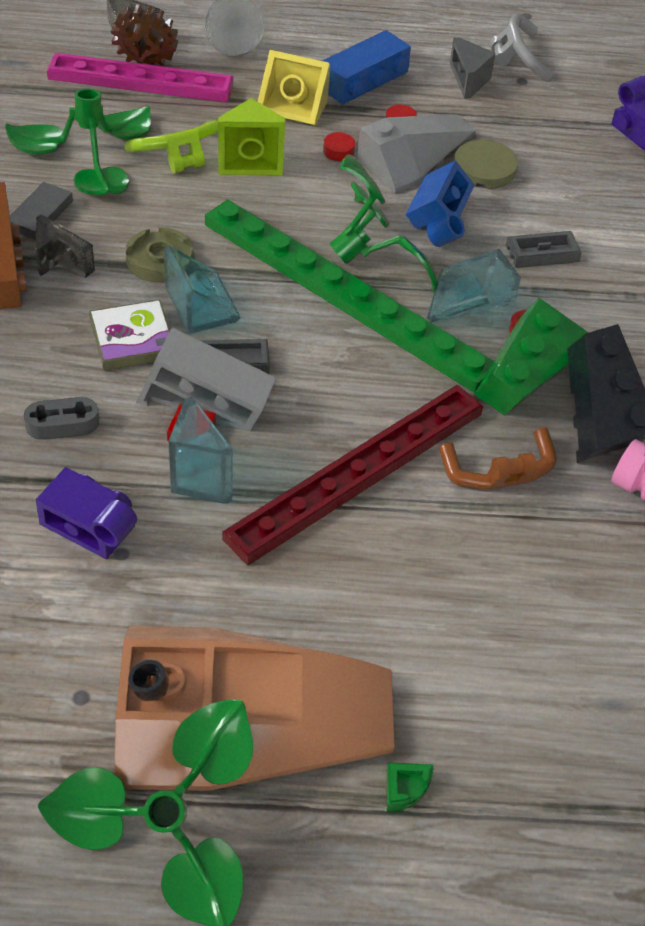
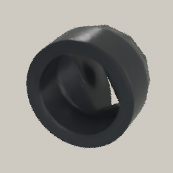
[128,660,169,701]

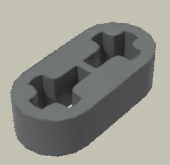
[24,397,99,440]

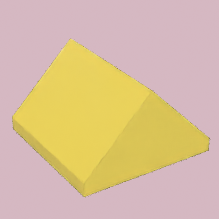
[257,50,330,126]

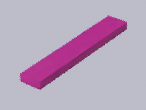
[47,53,234,103]

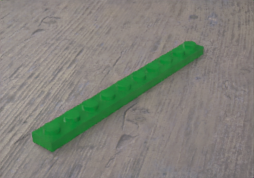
[205,199,494,393]

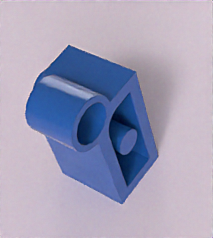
[405,160,475,247]

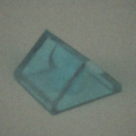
[164,245,241,334]
[169,396,233,504]

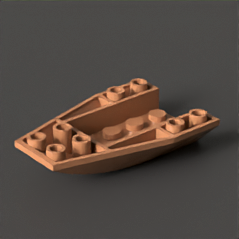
[114,625,395,791]

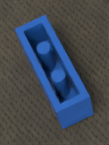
[322,30,411,105]

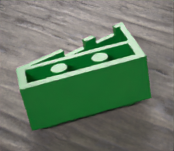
[474,298,589,416]

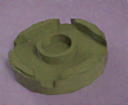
[454,140,518,189]
[126,228,194,283]

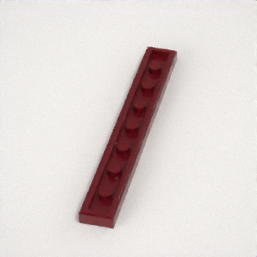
[222,385,483,566]

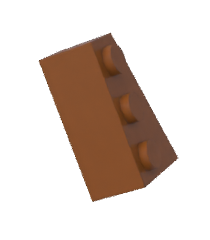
[0,182,27,309]

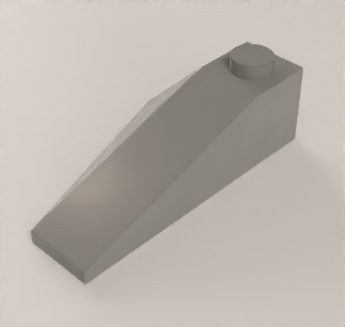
[357,114,476,194]

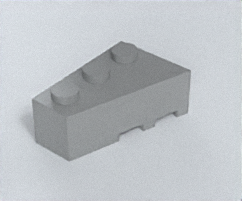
[136,327,276,432]

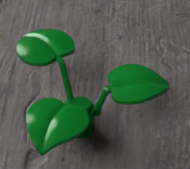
[5,88,151,195]
[329,155,438,294]
[38,700,253,926]

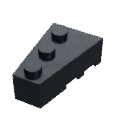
[567,324,645,463]

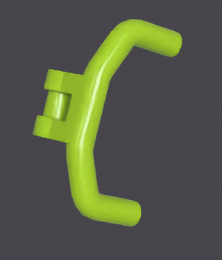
[124,120,218,174]

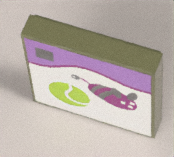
[89,299,170,371]

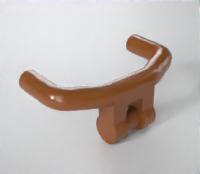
[439,428,557,490]

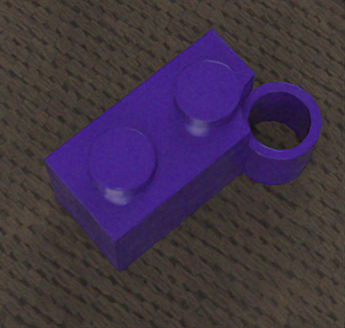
[611,76,645,151]
[35,467,137,560]

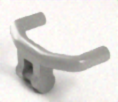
[490,13,553,81]

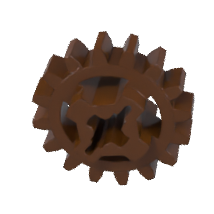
[111,4,178,66]

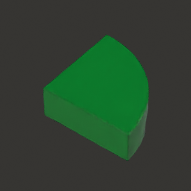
[386,762,434,812]

